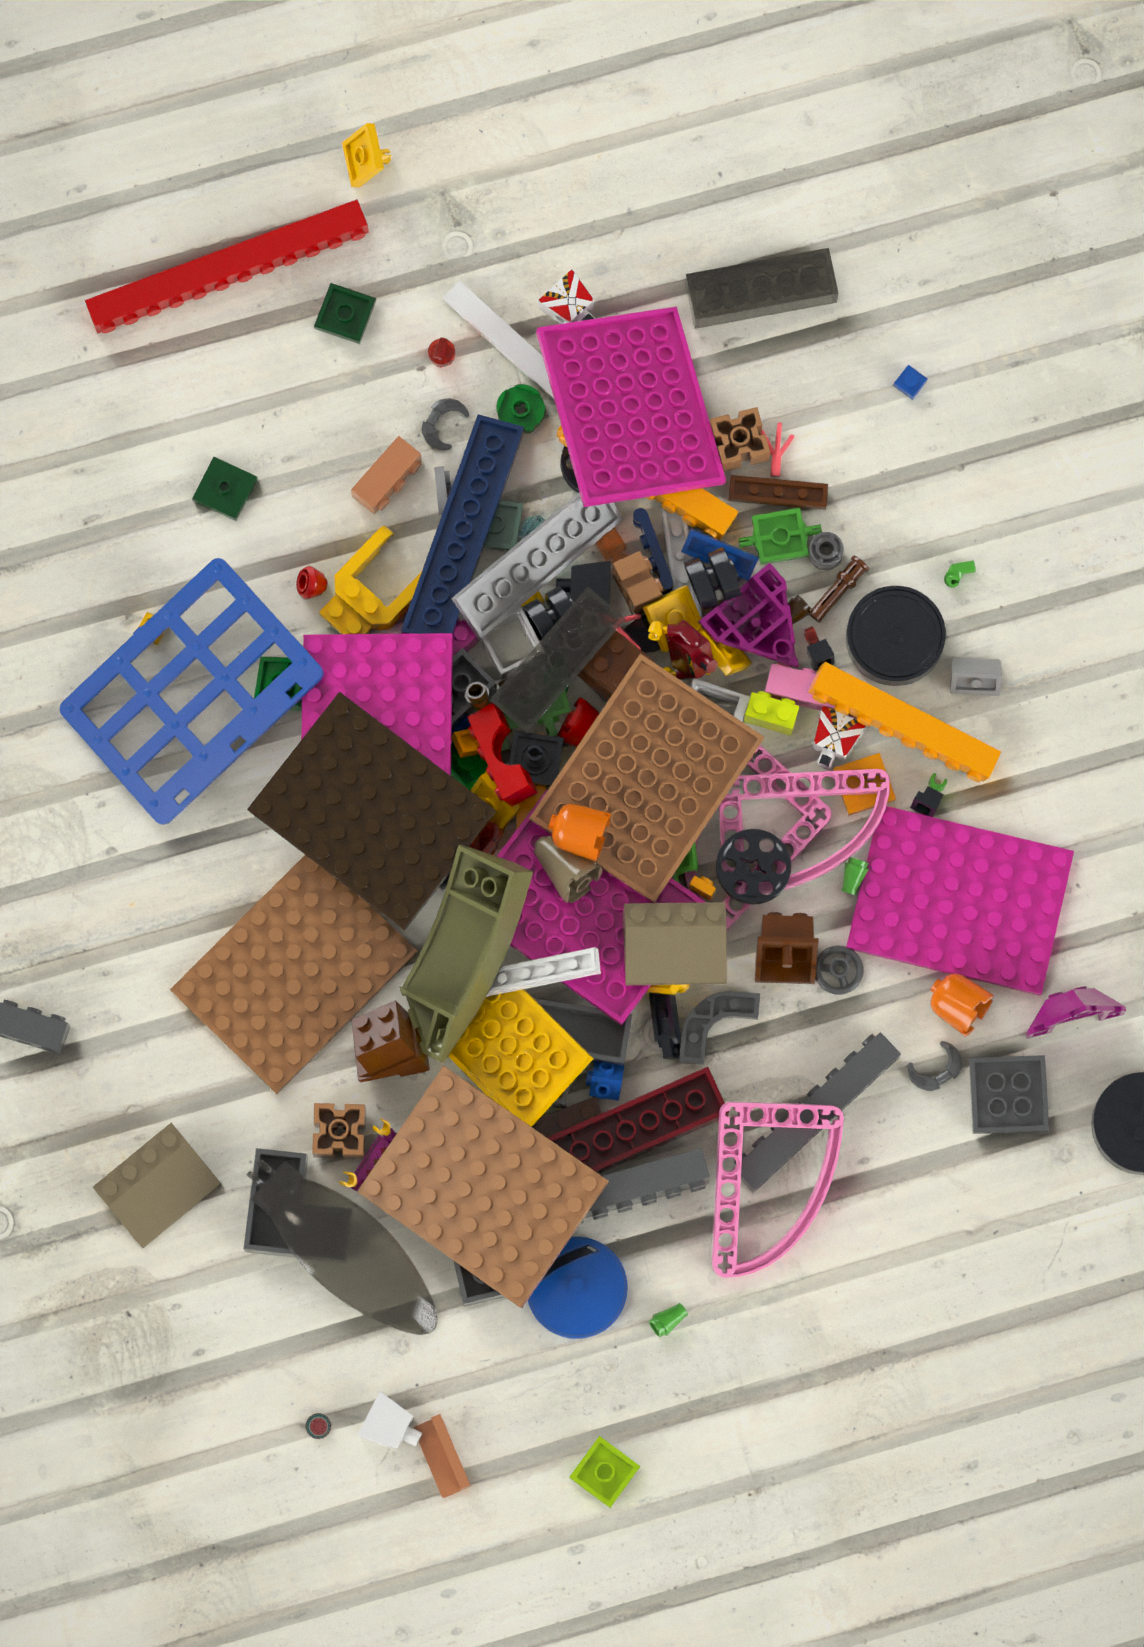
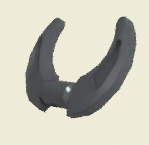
[422,398,469,450]
[908,1041,961,1091]

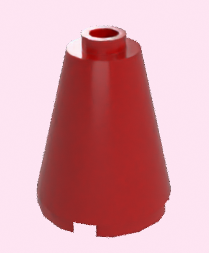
[557,697,600,747]

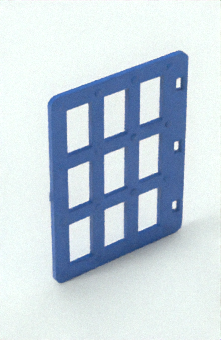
[59,558,324,825]

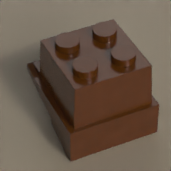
[571,626,654,704]
[755,912,819,984]
[351,1000,430,1083]

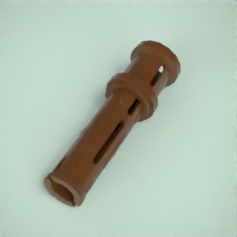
[808,555,870,623]

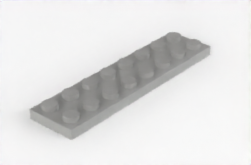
[451,492,624,639]

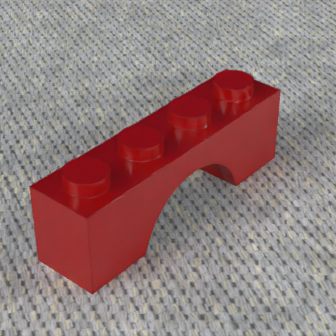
[468,703,538,807]

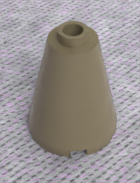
[534,835,602,903]

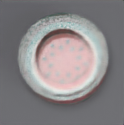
[305,1413,332,1440]

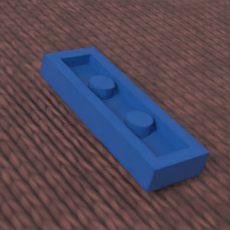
[681,528,759,581]

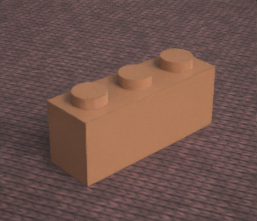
[351,436,422,515]

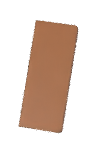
[414,1414,471,1498]

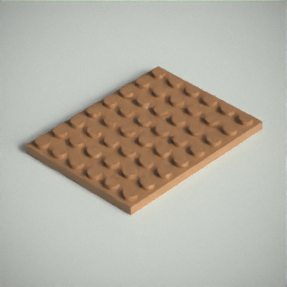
[529,653,765,903]
[170,855,418,1094]
[357,1066,609,1308]

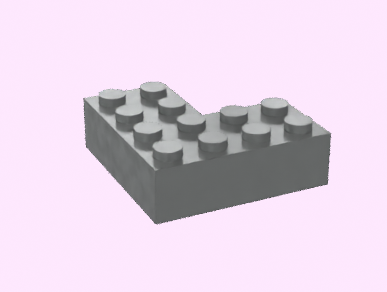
[534,998,632,1109]
[243,1148,352,1263]

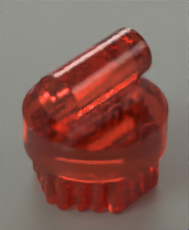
[428,337,456,368]

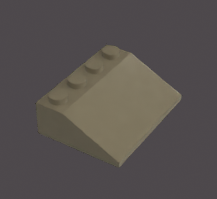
[622,902,727,985]
[93,1122,221,1248]

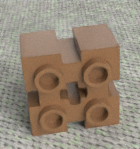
[710,407,770,472]
[613,551,663,615]
[312,1103,366,1159]

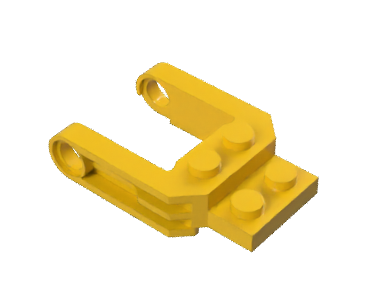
[319,525,422,634]

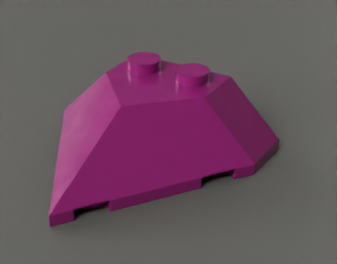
[698,562,799,668]
[1026,986,1126,1039]

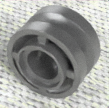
[808,532,844,570]

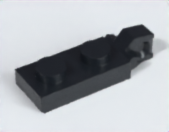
[649,992,681,1060]

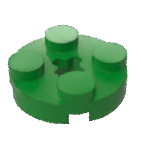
[496,384,545,434]

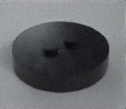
[846,586,946,686]
[1091,1072,1144,1175]

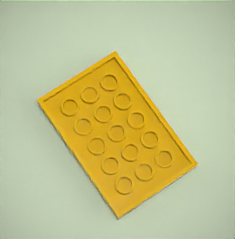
[448,989,594,1127]

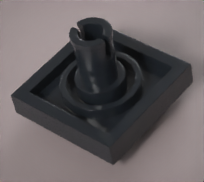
[509,730,564,787]

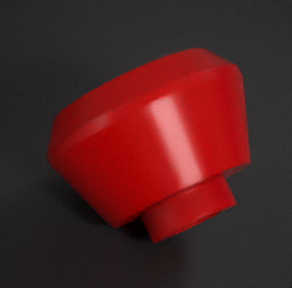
[296,566,328,599]

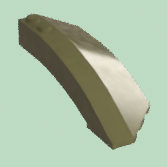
[399,845,533,1062]

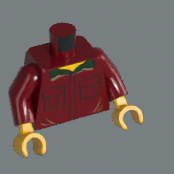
[648,620,718,680]

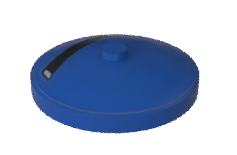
[528,1237,628,1339]

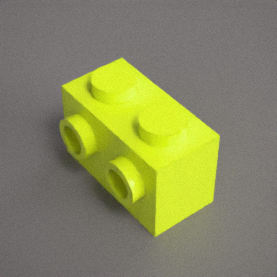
[744,691,799,736]

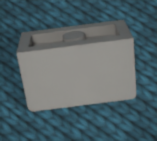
[950,657,1002,696]

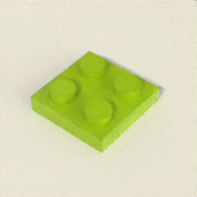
[569,1436,641,1508]

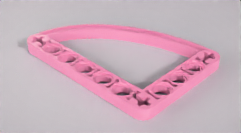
[685,745,831,932]
[719,769,890,898]
[712,1101,844,1278]

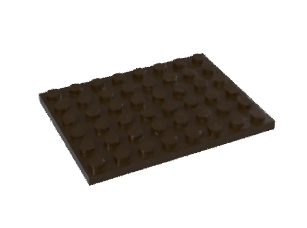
[247,691,497,931]

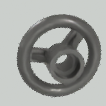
[815,945,864,995]

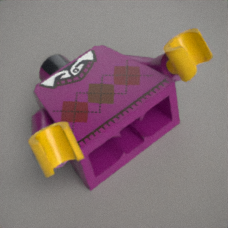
[339,1118,397,1191]

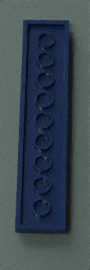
[401,414,525,635]

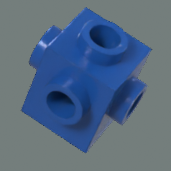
[586,1061,624,1101]

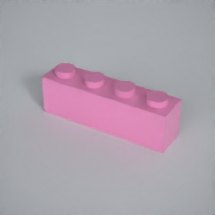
[765,662,857,719]

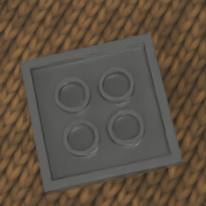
[969,1055,1049,1134]

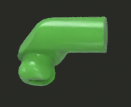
[944,560,976,588]

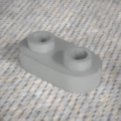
[434,466,451,515]

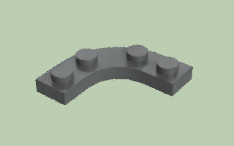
[679,991,760,1065]

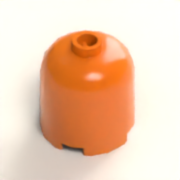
[548,804,611,861]
[930,973,994,1037]

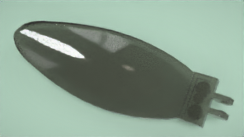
[246,1159,437,1335]

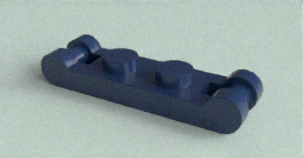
[633,508,673,595]

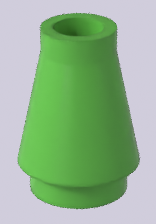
[841,857,869,895]
[649,1303,688,1337]

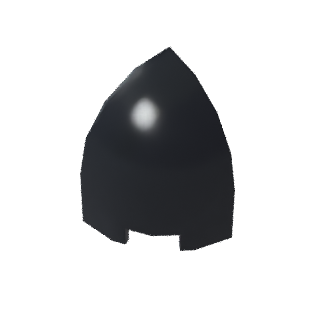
[623,614,661,653]

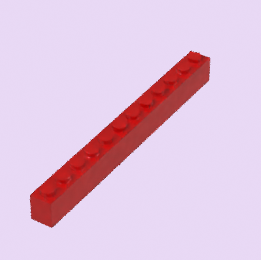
[85,199,369,334]

